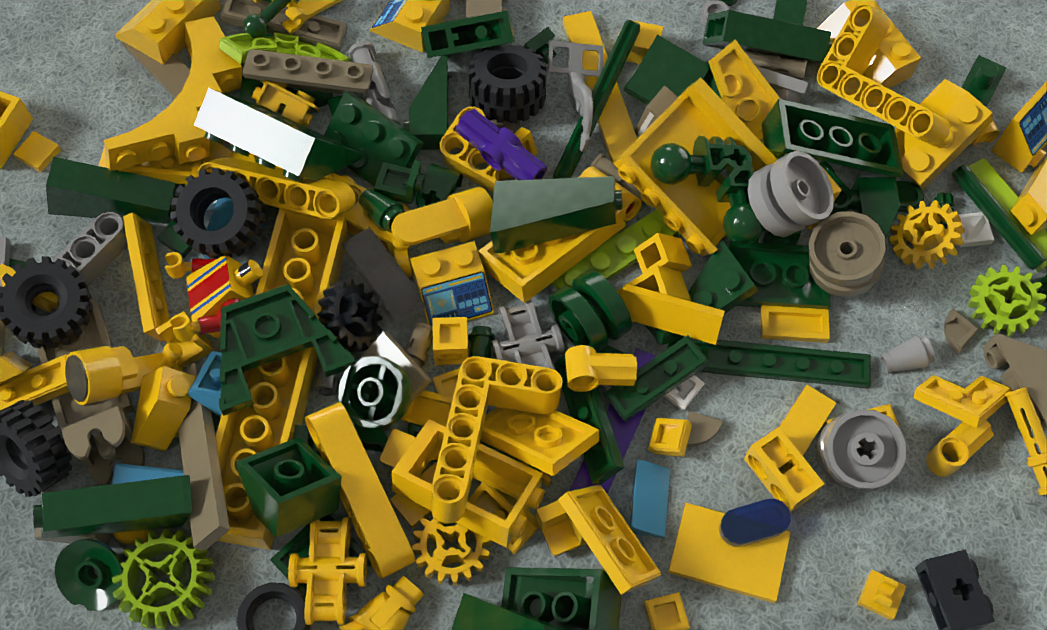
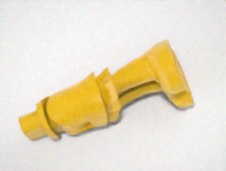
[339,576,424,630]

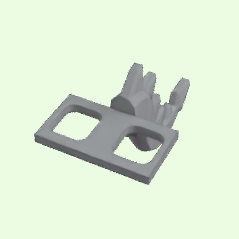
[548,40,604,152]

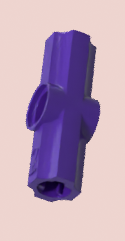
[456,109,547,180]

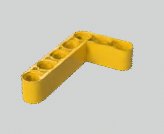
[817,3,950,145]
[431,356,563,523]

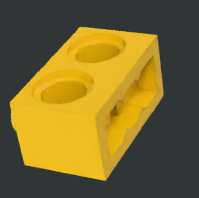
[744,427,825,515]

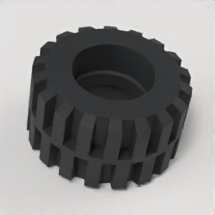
[468,43,547,123]
[170,168,265,258]

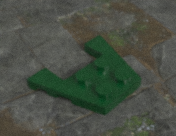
[219,284,356,416]

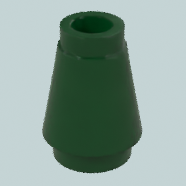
[359,189,406,233]

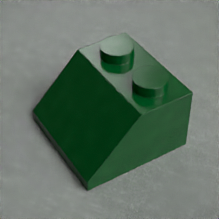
[236,437,342,538]

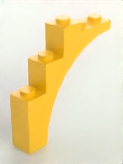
[104,16,242,171]

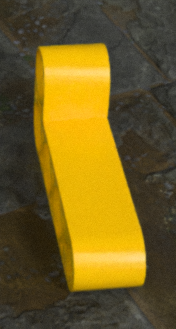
[440,107,513,193]

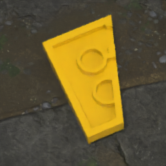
[708,40,780,140]

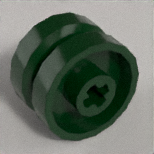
[548,269,632,353]

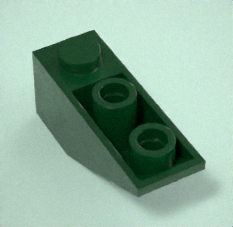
[848,177,900,239]

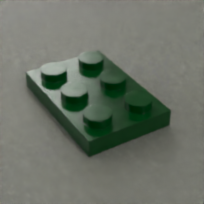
[324,91,424,187]
[728,241,830,310]

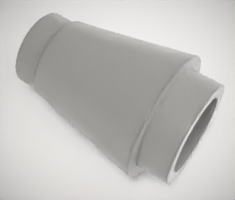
[880,335,935,373]

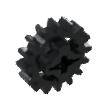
[317,279,383,354]

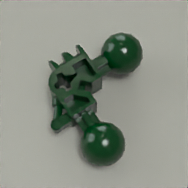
[650,136,765,245]

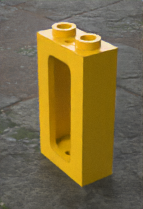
[392,419,545,548]

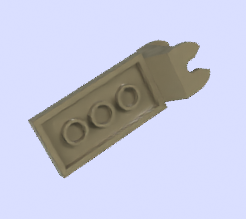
[37,298,145,486]

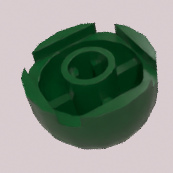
[338,356,412,428]

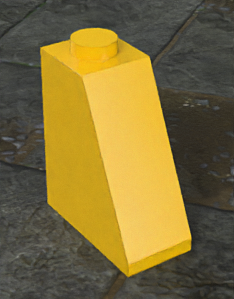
[1011,156,1047,235]

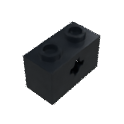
[915,549,995,630]

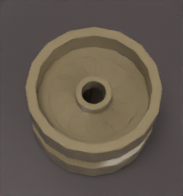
[809,211,886,297]

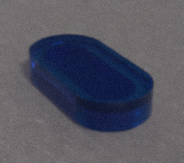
[719,499,791,547]

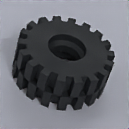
[0,256,93,349]
[0,400,72,497]

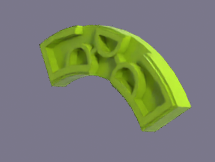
[219,32,351,64]

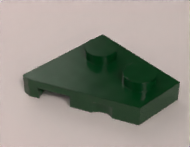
[688,241,759,314]

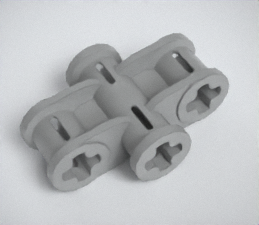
[491,299,564,370]

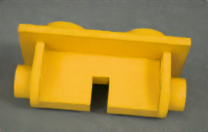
[252,80,320,127]

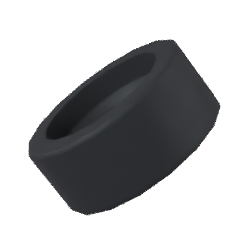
[236,582,310,630]

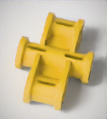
[288,517,367,625]

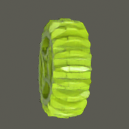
[112,528,216,630]

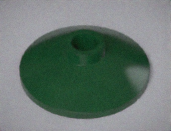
[55,539,124,611]

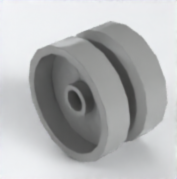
[748,151,834,237]
[817,409,906,490]

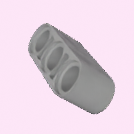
[52,212,128,286]

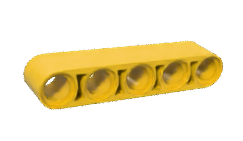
[197,157,356,219]
[305,402,415,579]

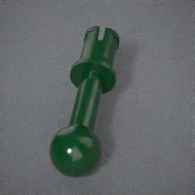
[243,0,300,39]

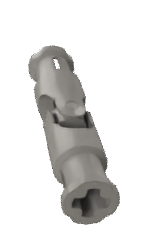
[348,41,400,125]

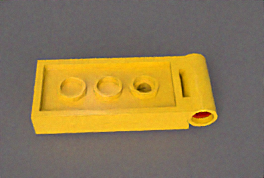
[478,166,642,303]

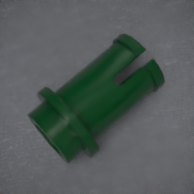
[468,326,495,358]

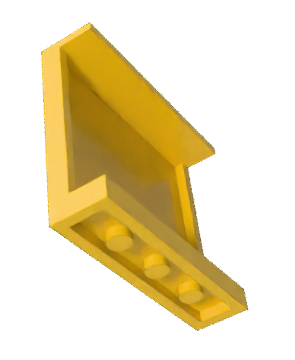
[613,78,778,257]

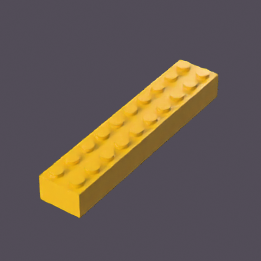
[190,208,349,550]

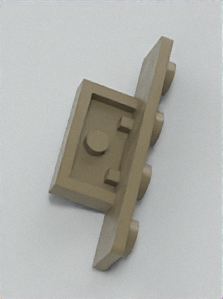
[243,49,373,94]

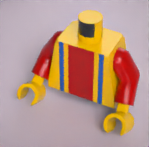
[164,252,263,342]

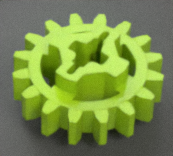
[968,265,1046,337]

